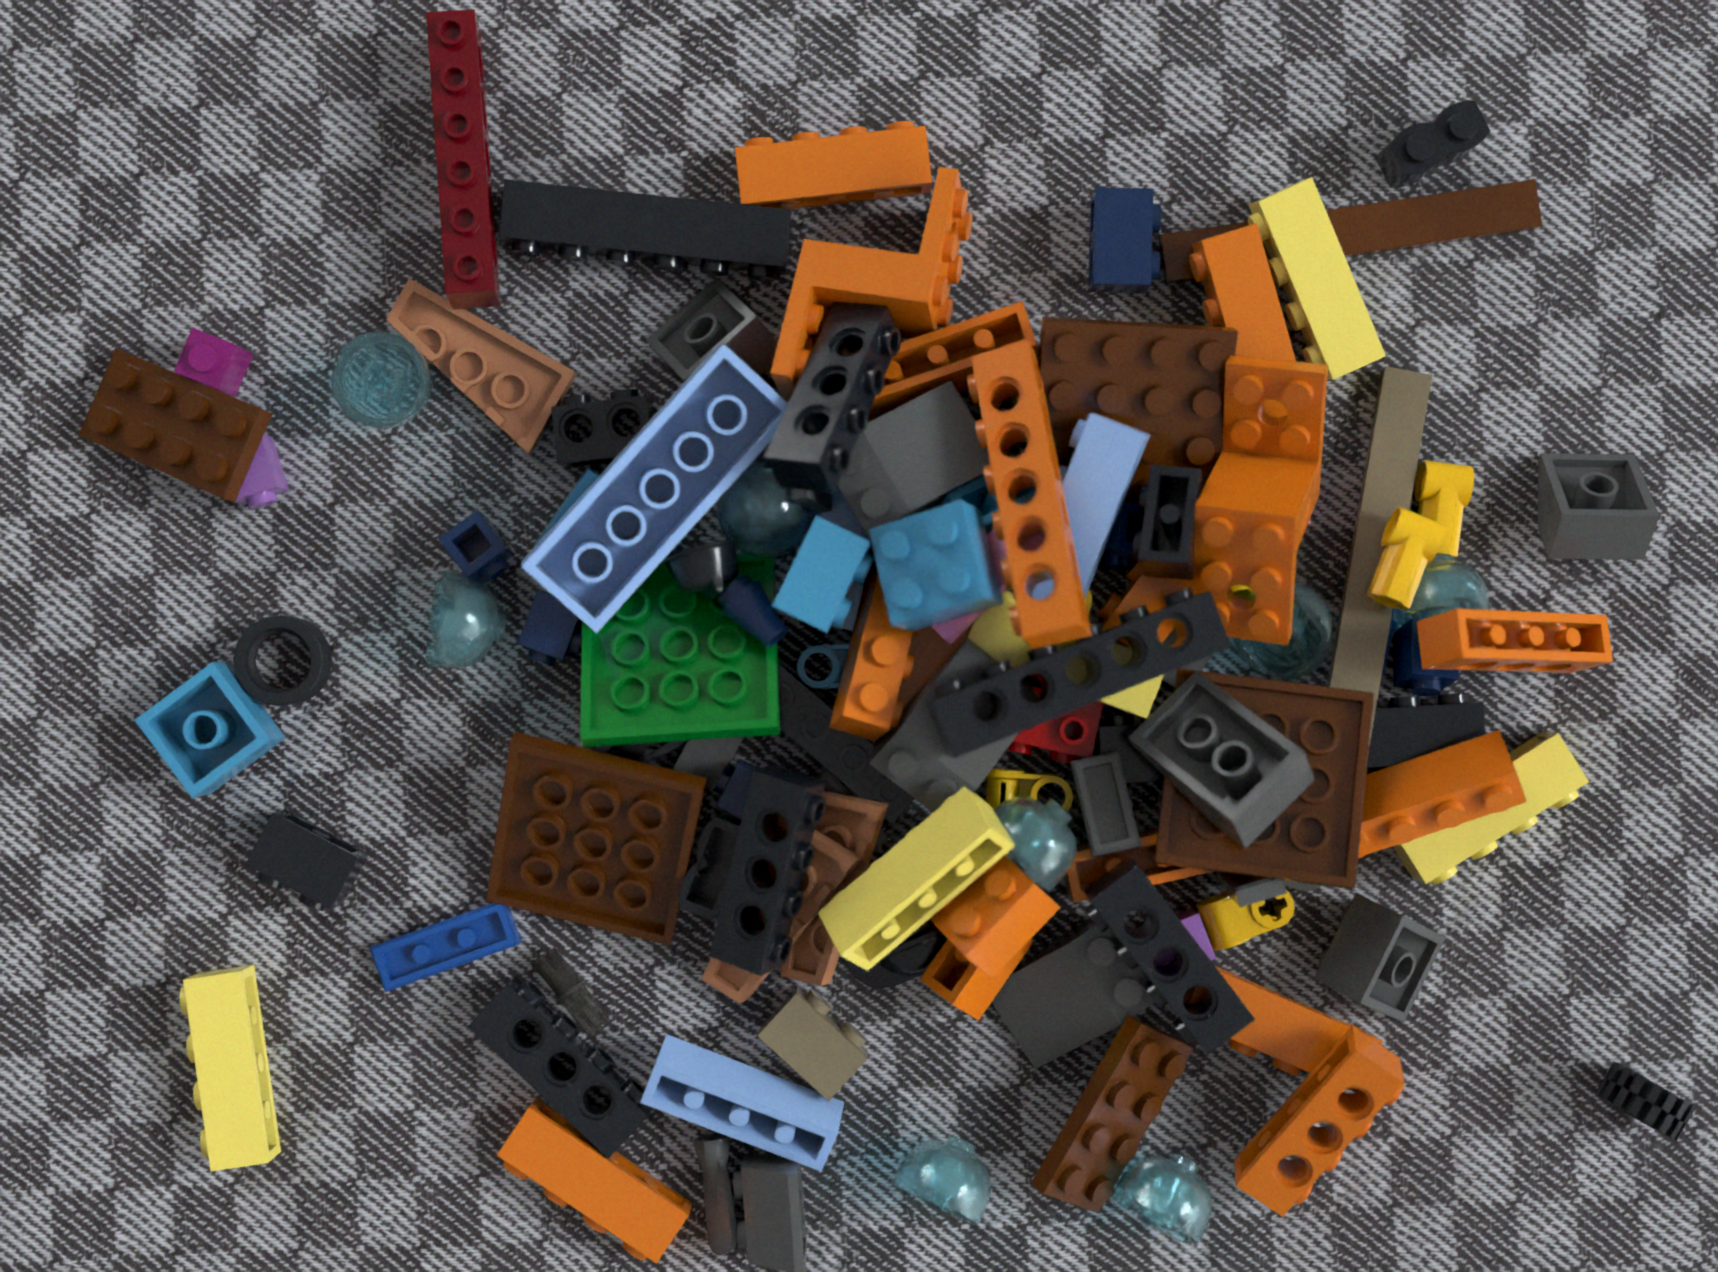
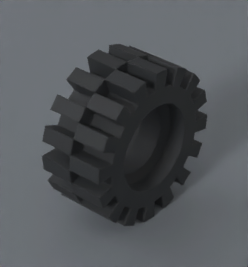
[1595,1061,1696,1141]

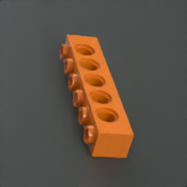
[967,341,1092,649]

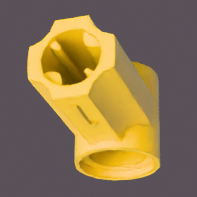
[1414,460,1474,557]
[1367,506,1446,611]

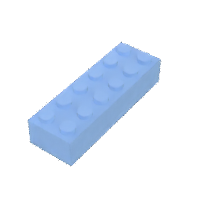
[521,344,788,633]

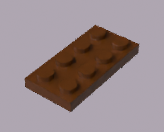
[79,348,273,503]
[1031,1015,1194,1213]

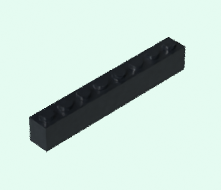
[1095,693,1486,783]

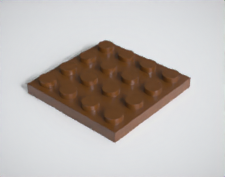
[1038,317,1238,506]
[1154,668,1374,889]
[486,732,707,946]

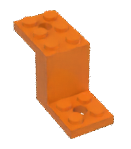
[771,167,973,403]
[1193,355,1328,646]

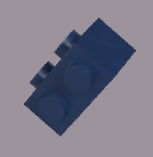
[1088,187,1161,294]

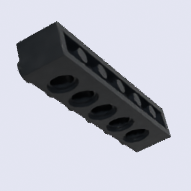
[926,587,1232,758]

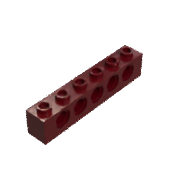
[426,9,501,309]

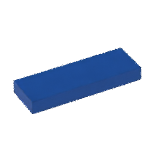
[369,902,522,992]

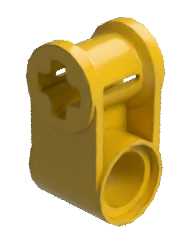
[985,768,1073,819]
[1196,891,1295,951]

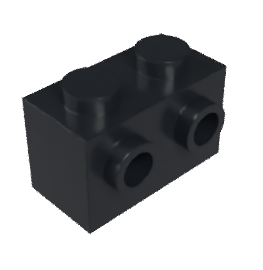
[1133,465,1205,580]
[245,810,369,911]

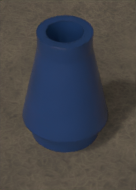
[718,575,788,649]

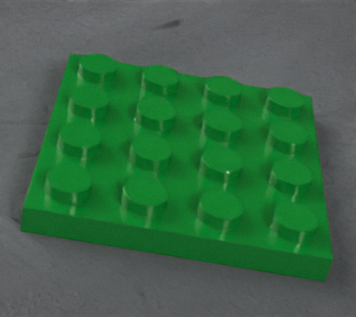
[580,551,780,747]

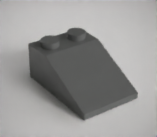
[838,380,991,538]
[869,638,1040,812]
[1128,670,1314,849]
[992,918,1155,1069]

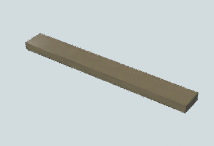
[1327,366,1432,745]

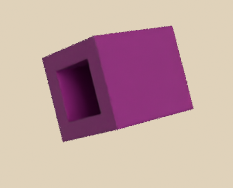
[174,327,253,397]

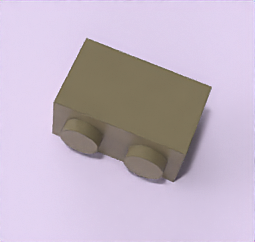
[757,986,868,1101]

